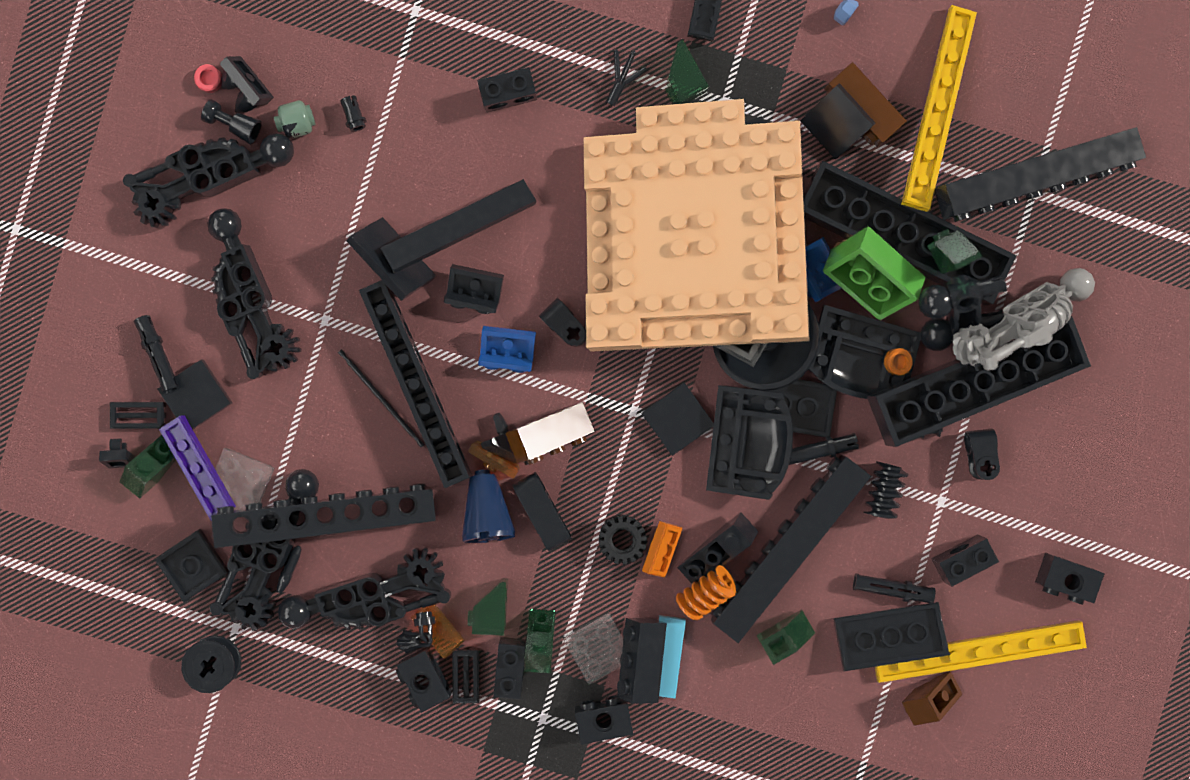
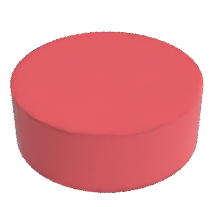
[194,64,222,93]

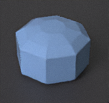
[834,0,859,25]

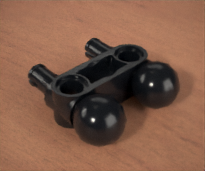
[918,275,1007,351]

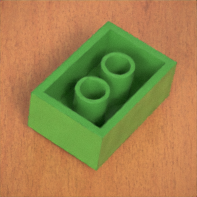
[823,226,925,321]

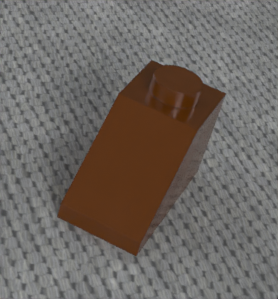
[902,671,963,726]

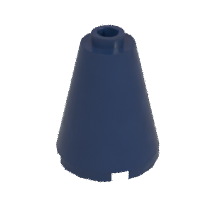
[462,469,515,543]

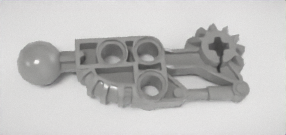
[952,268,1095,370]

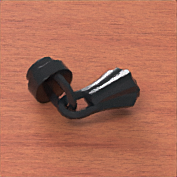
[397,611,436,654]

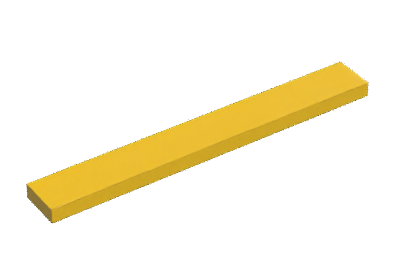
[901,5,977,212]
[875,620,1087,683]

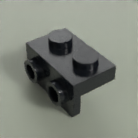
[444,264,504,314]

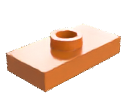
[642,521,682,577]

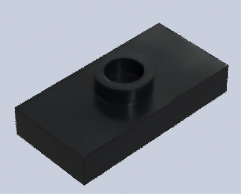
[687,0,722,42]

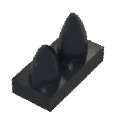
[220,56,274,113]

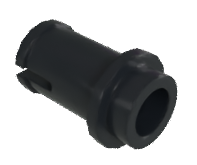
[340,95,367,132]

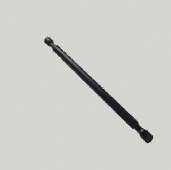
[338,349,425,448]

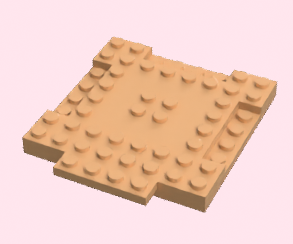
[584,99,809,351]

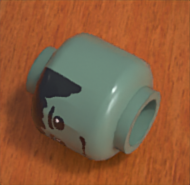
[274,100,316,139]

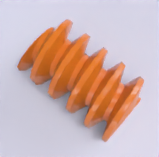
[676,565,736,620]

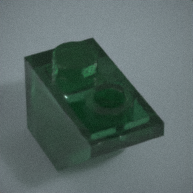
[119,435,176,499]
[524,609,556,673]
[756,609,815,665]

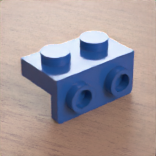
[805,237,841,302]
[478,326,536,373]

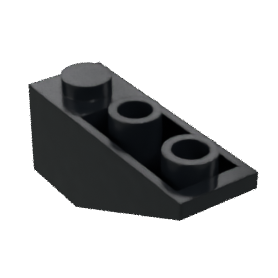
[677,512,759,584]

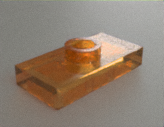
[468,440,521,479]
[411,604,465,658]

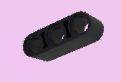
[512,472,572,551]

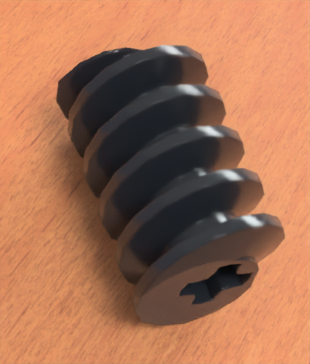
[863,461,908,519]

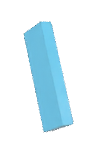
[659,615,686,699]

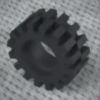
[599,515,647,565]

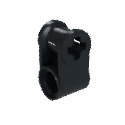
[539,297,586,347]
[964,428,1000,480]

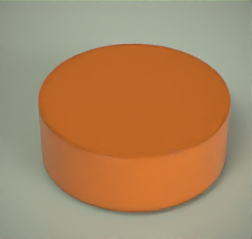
[884,348,913,375]

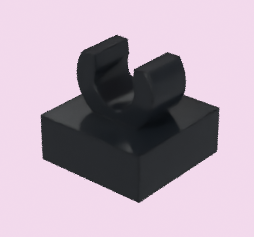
[99,438,136,468]

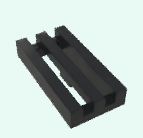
[110,402,166,429]
[452,649,480,703]

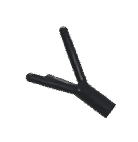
[606,49,647,107]

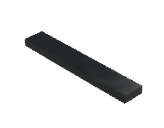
[381,179,536,273]

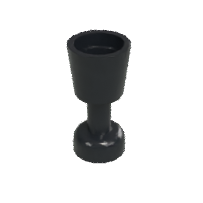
[201,99,262,145]

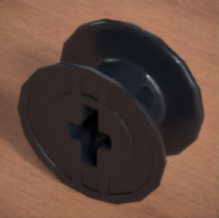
[181,635,241,693]

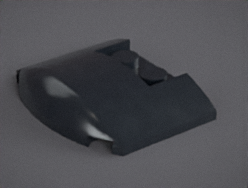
[808,305,921,399]
[706,385,793,500]

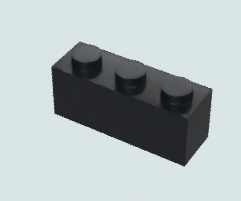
[617,618,667,704]

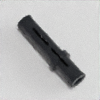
[133,315,180,394]
[789,433,859,465]
[853,573,936,604]

